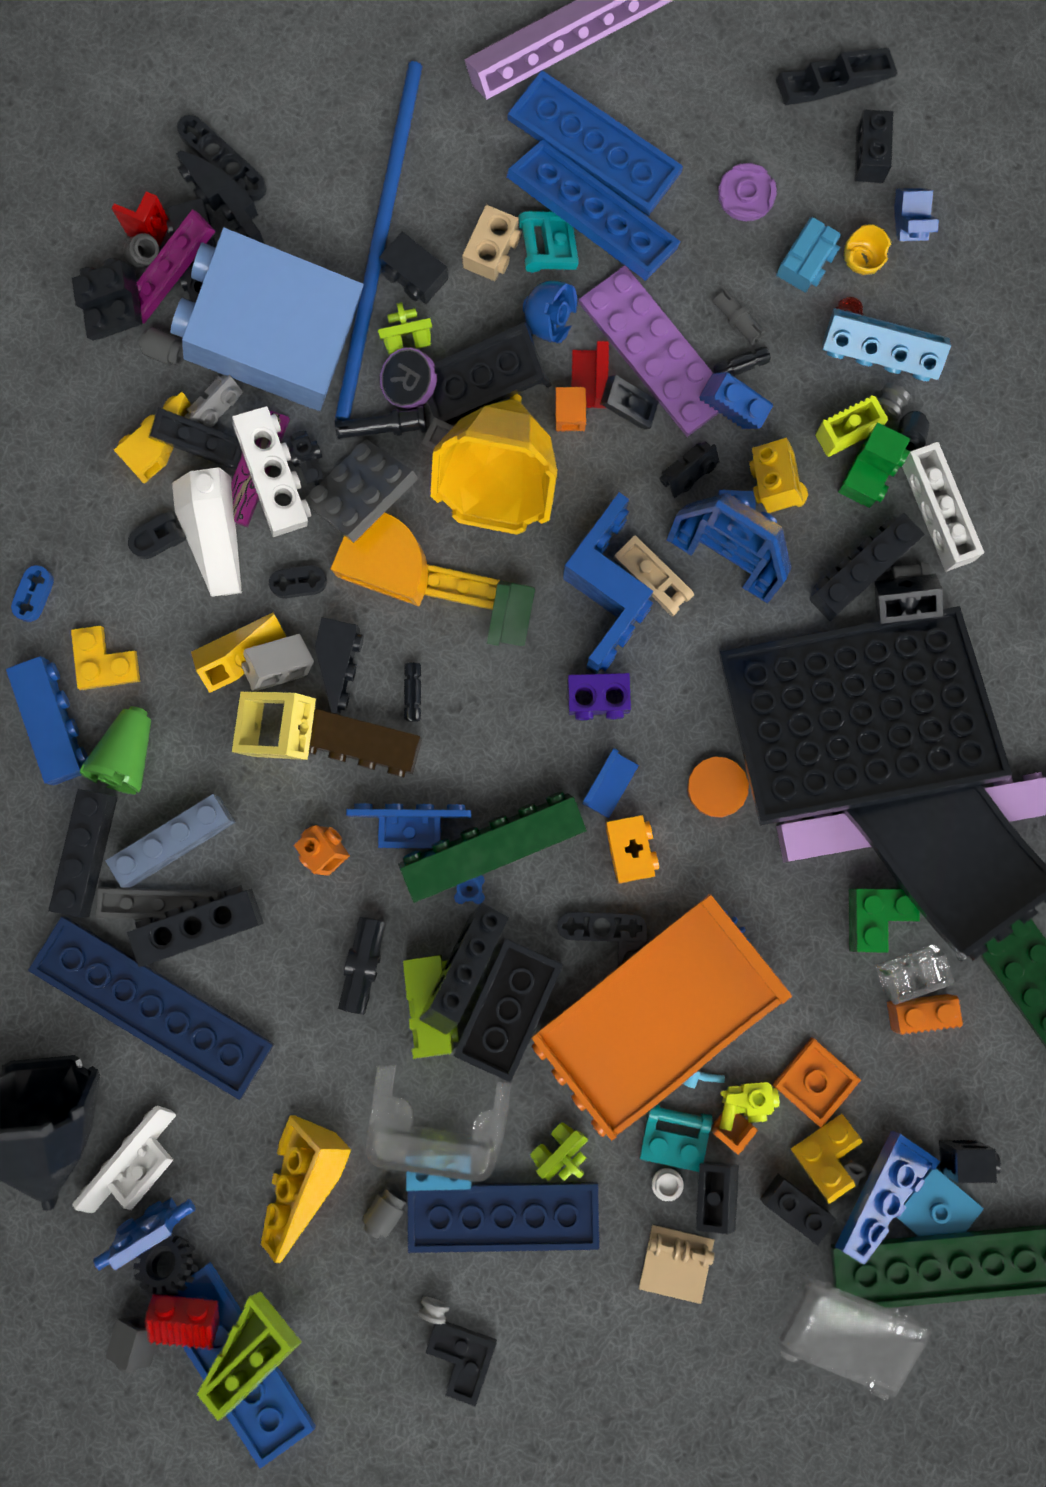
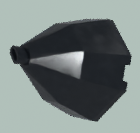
[0,1055,100,1211]

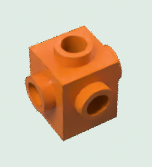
[294,825,350,876]

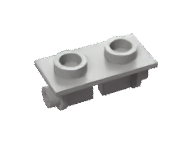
[184,375,243,427]

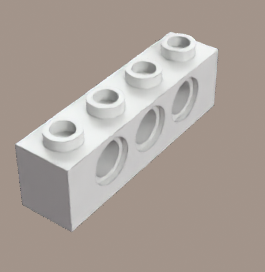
[232,406,311,537]
[902,442,984,572]

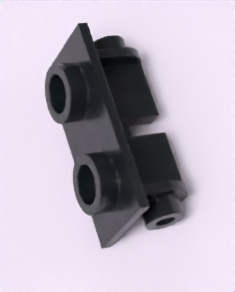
[659,441,720,498]

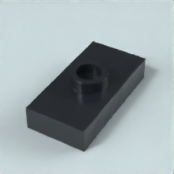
[600,375,659,429]

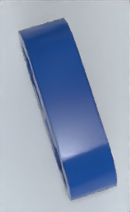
[11,565,54,622]

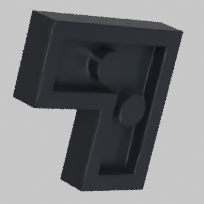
[426,1321,497,1407]

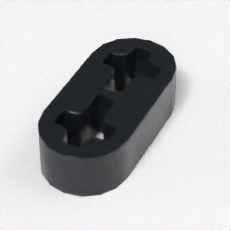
[269,566,327,599]

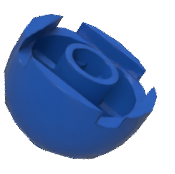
[523,281,577,343]

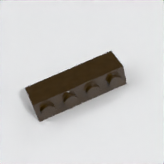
[298,709,422,778]

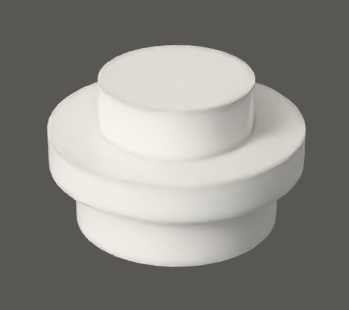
[652,1168,684,1201]

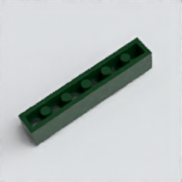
[398,792,587,903]

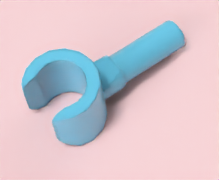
[683,1071,725,1089]

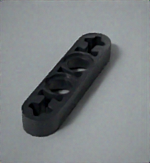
[177,115,267,202]

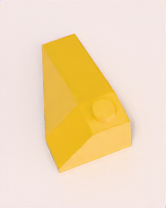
[261,1115,351,1263]

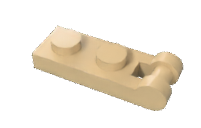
[613,535,694,616]

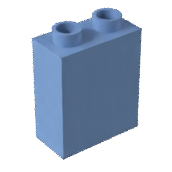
[171,227,364,411]

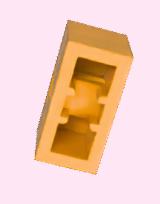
[605,815,659,884]

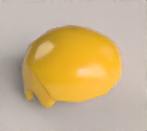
[844,224,891,275]

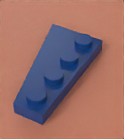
[835,1131,941,1264]

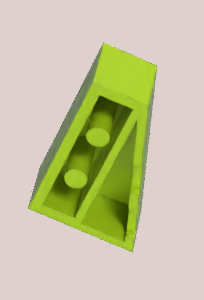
[403,955,459,1059]
[197,1292,302,1421]

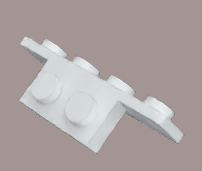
[72,1106,176,1213]

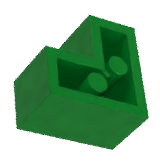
[838,422,910,508]
[849,889,920,953]

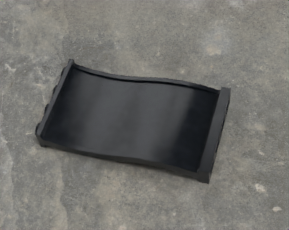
[842,784,1046,963]

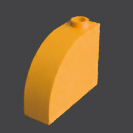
[330,512,428,607]

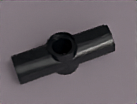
[338,916,386,1015]

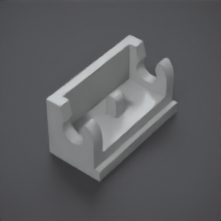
[241,634,314,692]

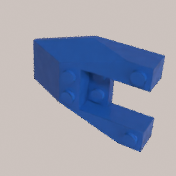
[667,493,792,604]

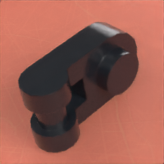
[128,512,186,559]

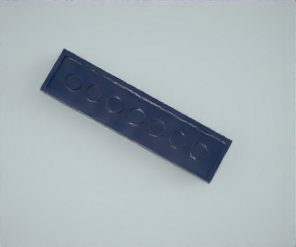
[28,917,274,1100]

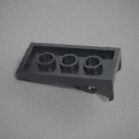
[428,322,551,424]

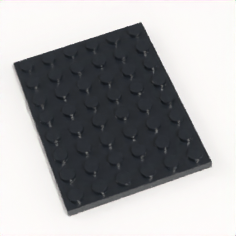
[719,606,1012,826]

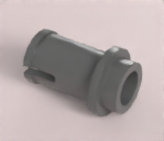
[890,561,931,579]

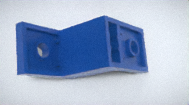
[563,492,654,674]

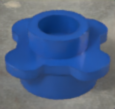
[454,875,485,904]

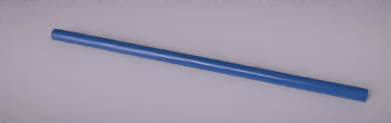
[335,61,422,420]

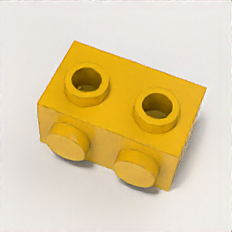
[749,437,803,513]

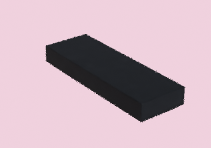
[148,407,242,470]

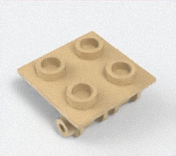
[639,1225,714,1304]

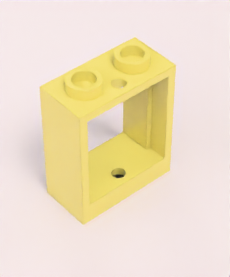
[232,692,316,760]

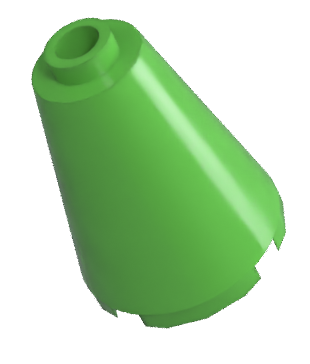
[80,706,151,795]

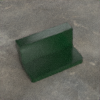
[487,580,535,646]

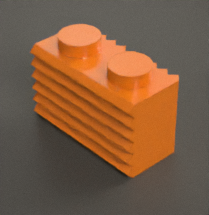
[887,994,963,1035]

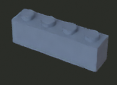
[105,794,236,888]

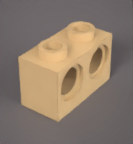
[462,205,521,281]

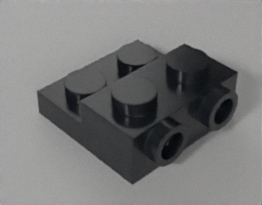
[72,258,143,340]

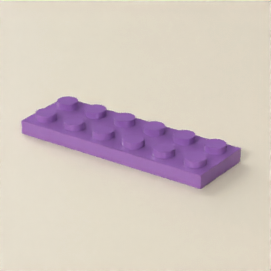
[579,266,719,437]

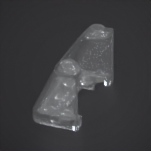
[773,1268,932,1400]

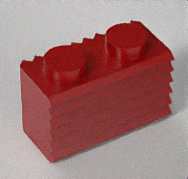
[145,1294,220,1350]

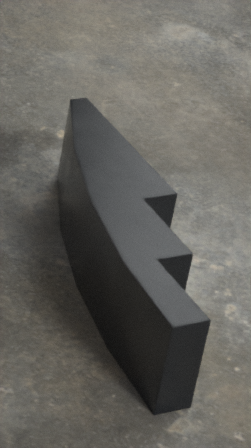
[776,48,898,106]

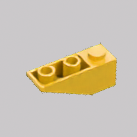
[114,392,191,484]
[191,612,287,693]

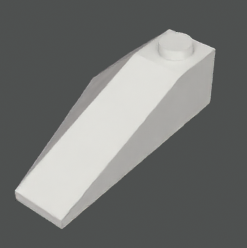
[172,467,242,597]

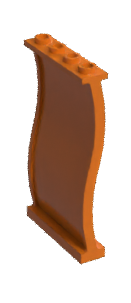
[531,894,793,1141]

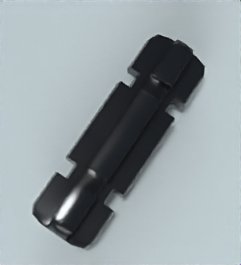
[713,346,771,376]
[404,662,421,722]

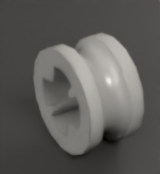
[418,1297,449,1324]

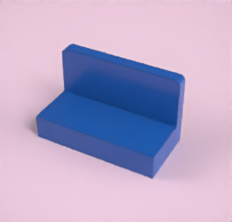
[582,748,639,819]

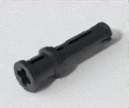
[335,406,427,440]

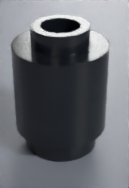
[897,411,930,452]

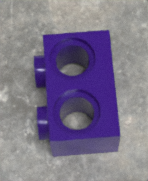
[567,673,631,720]

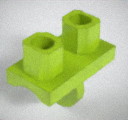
[378,302,432,355]
[530,1122,589,1181]

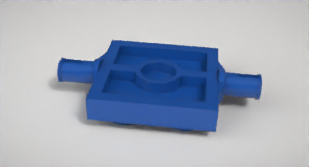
[93,1198,196,1271]

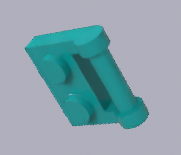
[518,211,579,273]
[639,1104,713,1172]

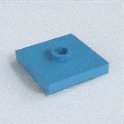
[897,1168,984,1236]

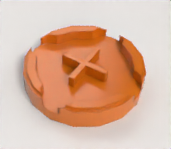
[687,757,749,818]

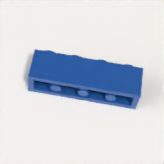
[6,656,88,786]

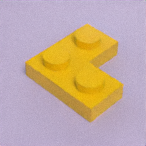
[71,626,140,690]
[791,1114,863,1204]

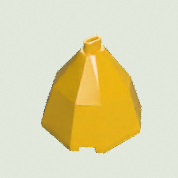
[430,394,558,535]

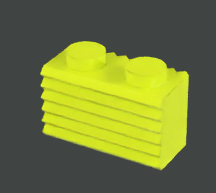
[815,395,888,457]

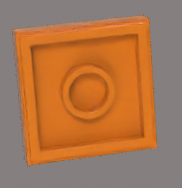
[772,1037,861,1128]

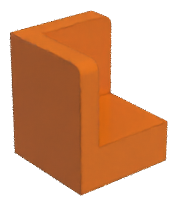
[555,387,586,431]
[711,1112,758,1155]

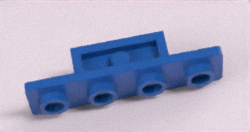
[346,803,472,849]

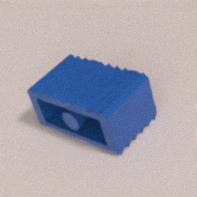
[699,372,773,429]

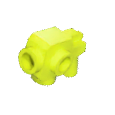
[719,1082,779,1131]

